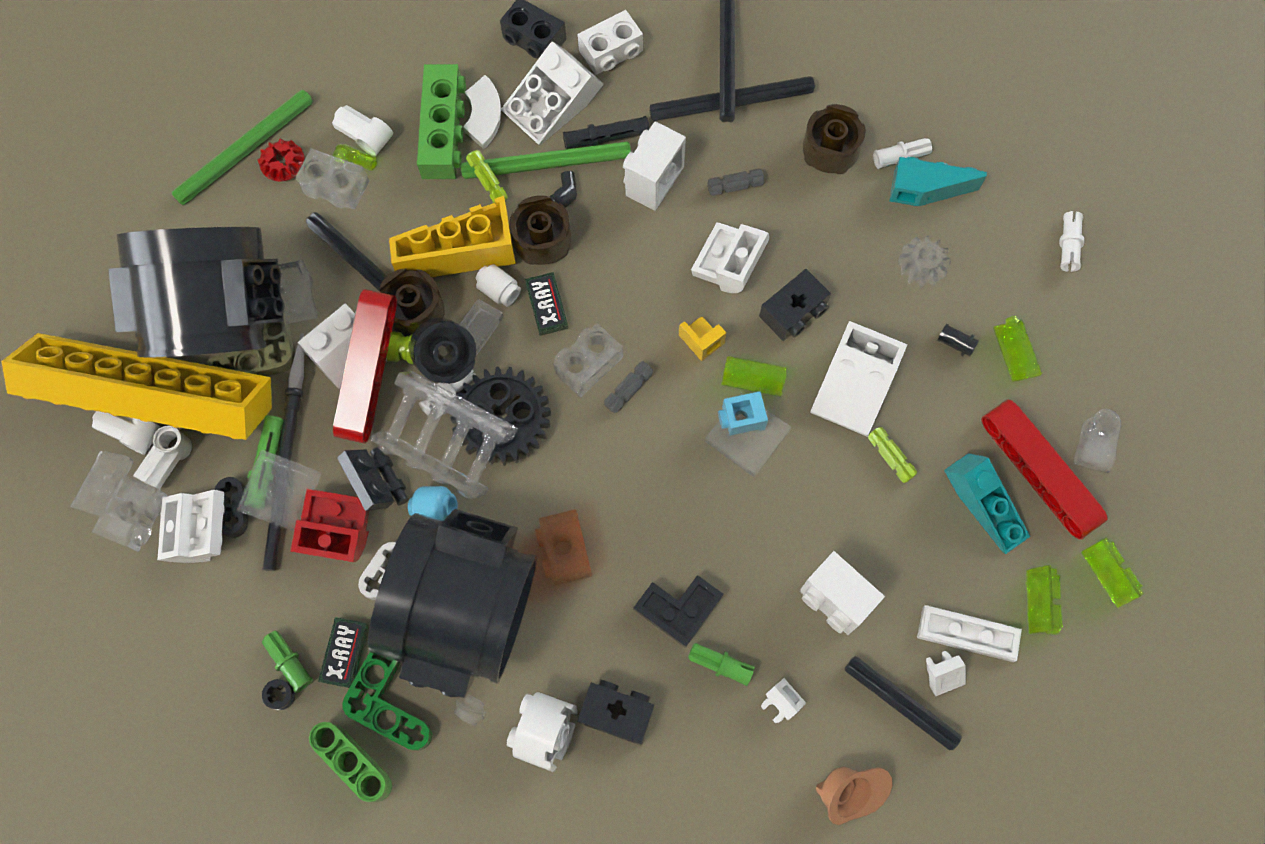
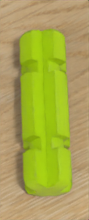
[466,150,508,203]
[868,427,917,483]

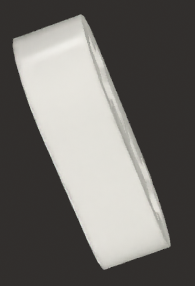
[358,542,396,600]

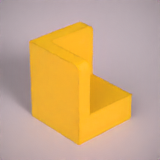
[679,317,726,361]

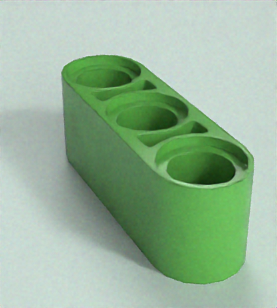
[309,722,392,802]

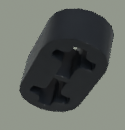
[215,477,248,538]

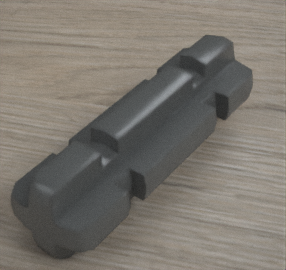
[707,168,764,196]
[604,361,653,413]

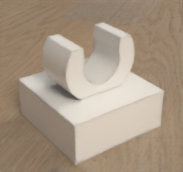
[926,651,966,696]
[761,678,806,723]

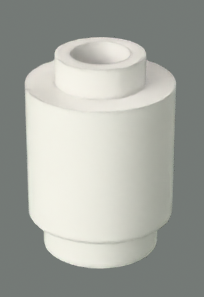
[476,264,521,307]

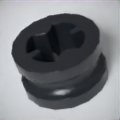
[262,679,296,710]

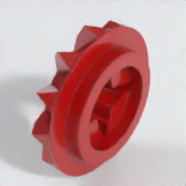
[257,138,305,182]

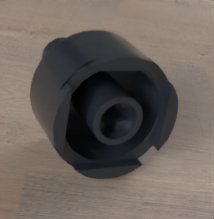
[408,317,477,384]

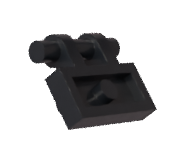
[337,447,409,511]

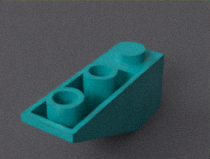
[889,157,987,207]
[944,453,1031,554]

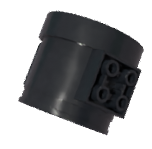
[108,227,284,357]
[368,509,537,698]

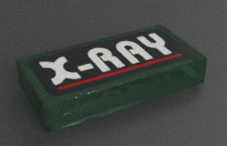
[525,272,568,336]
[318,617,369,688]

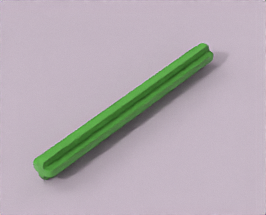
[172,89,313,205]
[461,142,631,179]

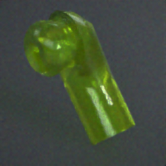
[332,144,377,171]

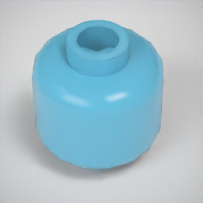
[408,486,458,521]

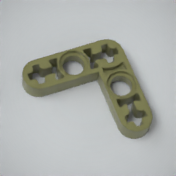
[205,296,295,376]

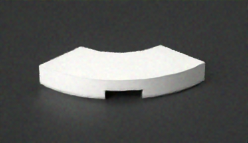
[463,75,501,149]

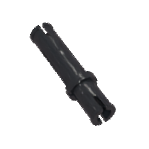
[563,116,650,149]

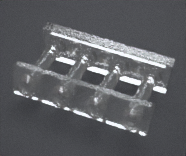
[370,371,518,499]

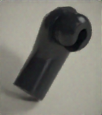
[549,171,577,207]

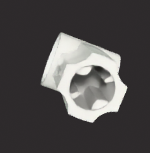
[332,105,393,156]
[92,411,161,455]
[133,425,192,490]

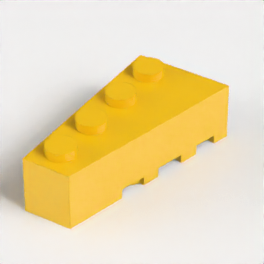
[389,196,516,277]

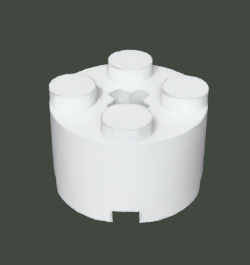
[507,692,577,772]

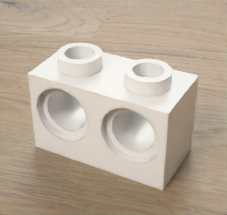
[578,10,643,75]

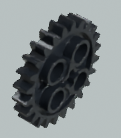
[450,366,551,466]

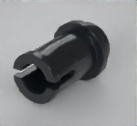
[937,323,979,357]

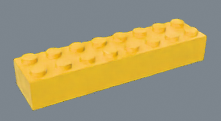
[1,333,272,440]

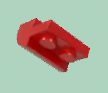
[290,489,370,562]

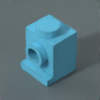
[718,391,768,436]

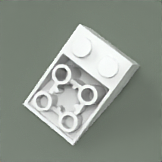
[501,41,604,145]
[810,321,907,437]

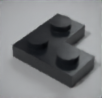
[633,575,724,648]

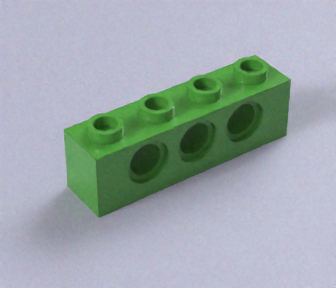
[417,64,466,179]

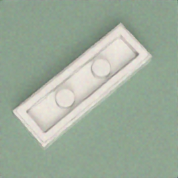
[917,605,1022,662]

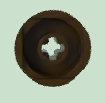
[803,104,866,174]
[509,195,571,265]
[379,268,445,337]

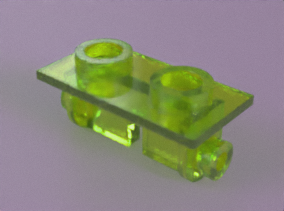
[993,316,1042,382]
[721,356,787,397]
[1081,538,1144,608]
[1026,565,1063,635]

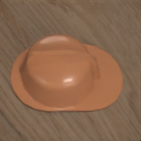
[816,767,892,825]

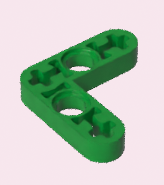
[342,652,432,751]

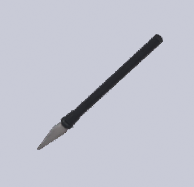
[262,333,304,571]

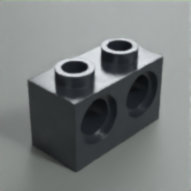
[500,0,566,59]

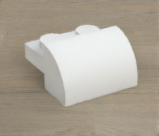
[691,222,769,293]
[157,490,224,563]

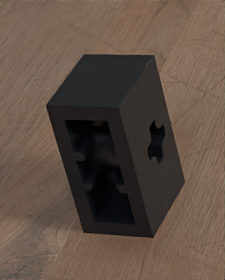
[759,269,831,341]
[577,679,654,745]

